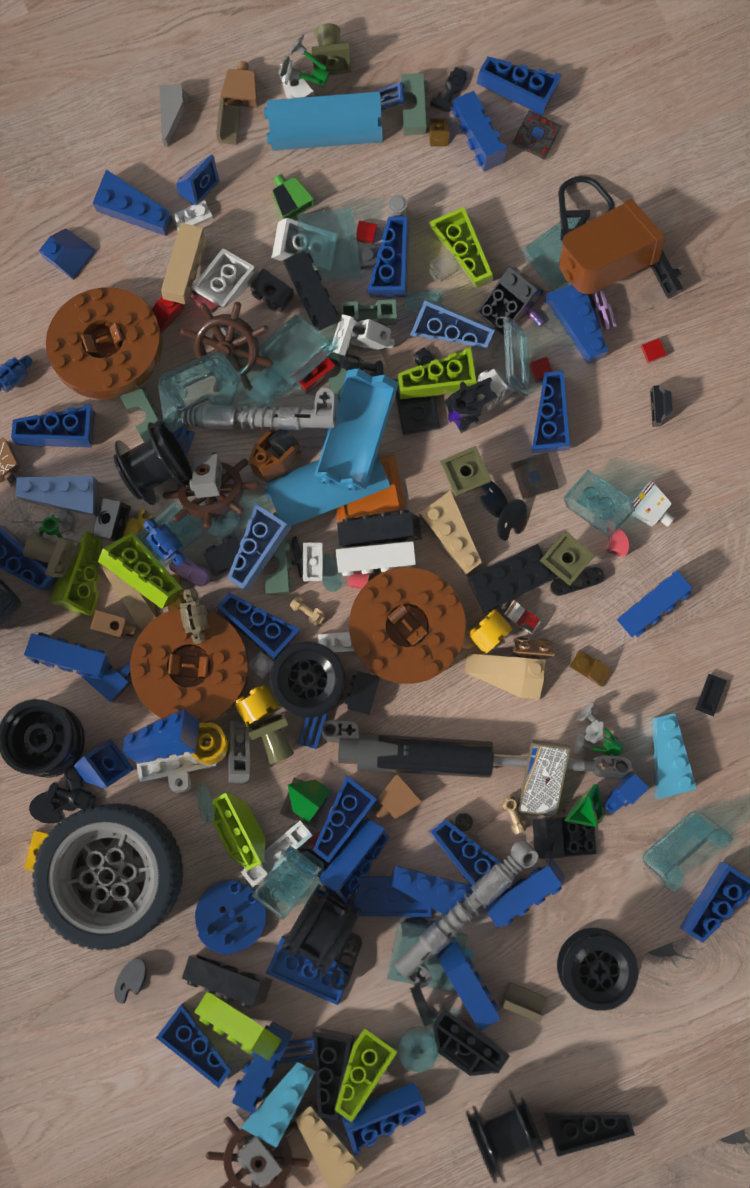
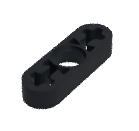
[550,567,605,596]
[330,933,362,991]
[410,985,434,1027]

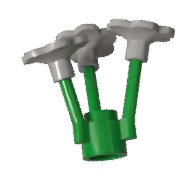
[279,34,330,87]
[28,510,79,555]
[574,703,624,756]

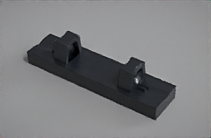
[650,250,683,299]

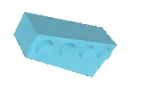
[652,713,697,799]
[241,1061,315,1148]

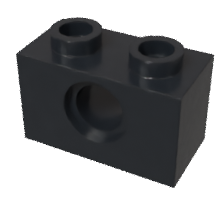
[250,268,294,313]
[92,498,131,542]

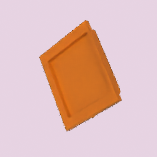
[336,454,405,522]

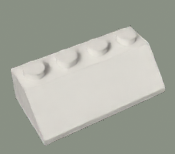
[336,541,416,576]

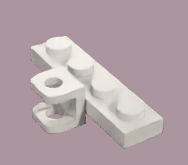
[136,752,217,793]

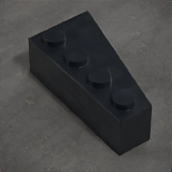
[282,250,340,331]
[182,954,272,1008]
[313,1027,355,1121]

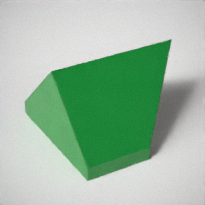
[287,779,331,823]
[565,784,605,827]

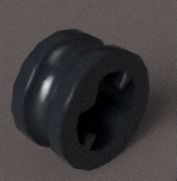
[455,813,473,831]

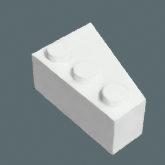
[476,369,517,412]

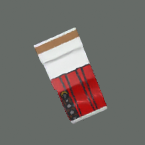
[502,600,541,635]

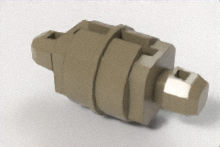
[180,588,208,644]

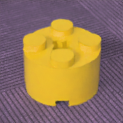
[467,609,513,654]
[234,685,280,727]
[191,722,229,766]

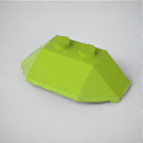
[212,792,266,870]

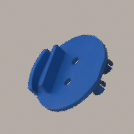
[195,880,266,955]

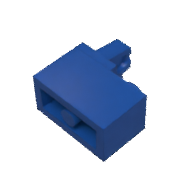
[81,662,132,703]
[603,773,649,814]

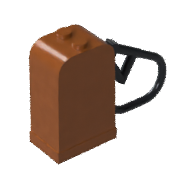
[558,176,665,294]

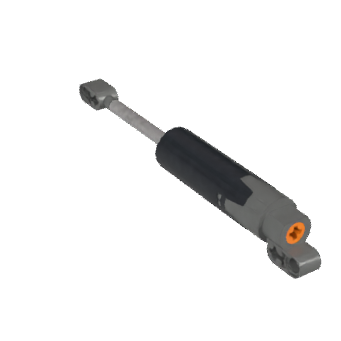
[322,720,632,778]

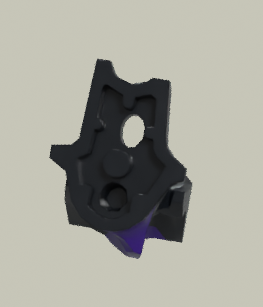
[444,377,497,434]

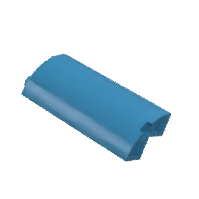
[264,92,382,151]
[314,368,399,492]
[264,454,390,527]

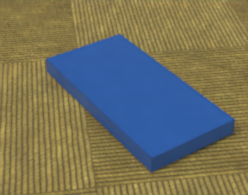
[354,876,432,917]
[266,936,350,1005]

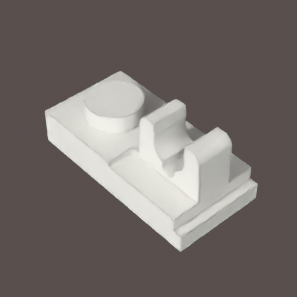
[171,200,213,231]
[329,314,361,356]
[303,543,323,581]
[318,632,354,653]

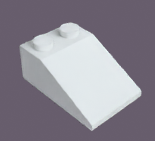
[272,218,337,271]
[192,248,255,308]

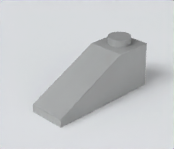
[159,84,188,147]
[228,721,250,784]

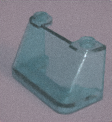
[158,352,241,433]
[642,811,734,892]

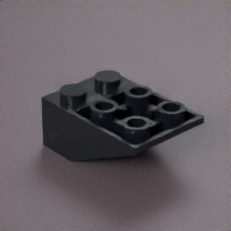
[476,266,545,335]
[532,816,597,859]

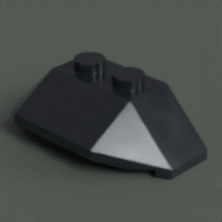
[433,1008,510,1076]

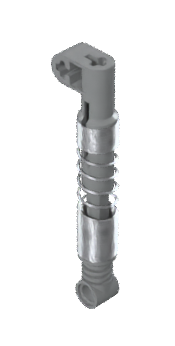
[167,388,339,430]
[394,840,538,988]

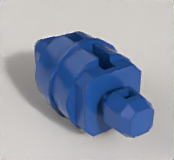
[0,355,33,393]
[144,518,186,566]

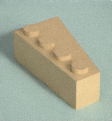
[161,223,207,304]
[419,490,482,576]
[295,1101,363,1188]

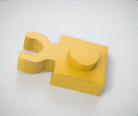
[124,509,154,540]

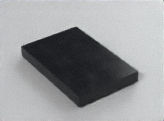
[393,379,440,435]

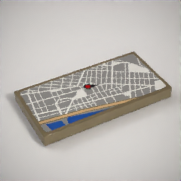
[518,740,571,817]

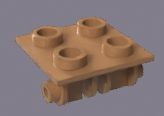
[513,637,555,659]

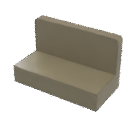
[216,99,241,145]
[501,983,546,1023]

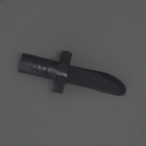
[291,536,303,578]

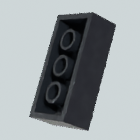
[467,544,555,613]

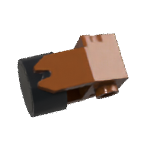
[249,428,302,483]

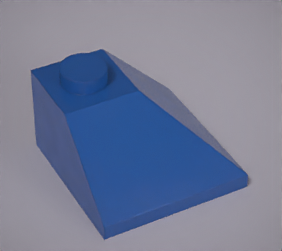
[176,155,219,205]
[39,228,96,280]
[74,739,134,789]

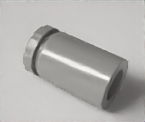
[388,195,407,217]

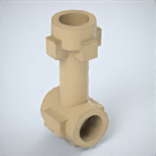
[290,597,326,626]
[502,797,527,834]

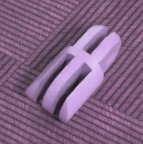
[592,290,617,331]
[169,557,211,587]

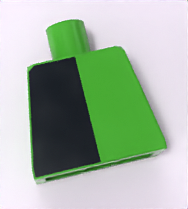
[272,174,314,220]

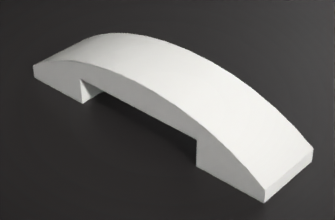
[241,820,313,887]

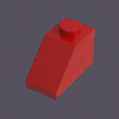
[152,297,185,333]
[293,351,335,394]

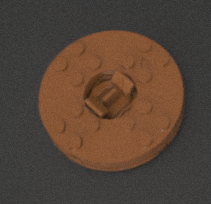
[46,287,163,399]
[349,567,466,684]
[130,608,249,723]

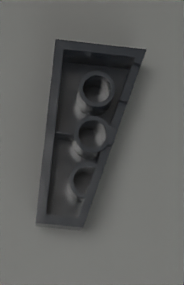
[337,510,422,547]
[544,1112,635,1157]

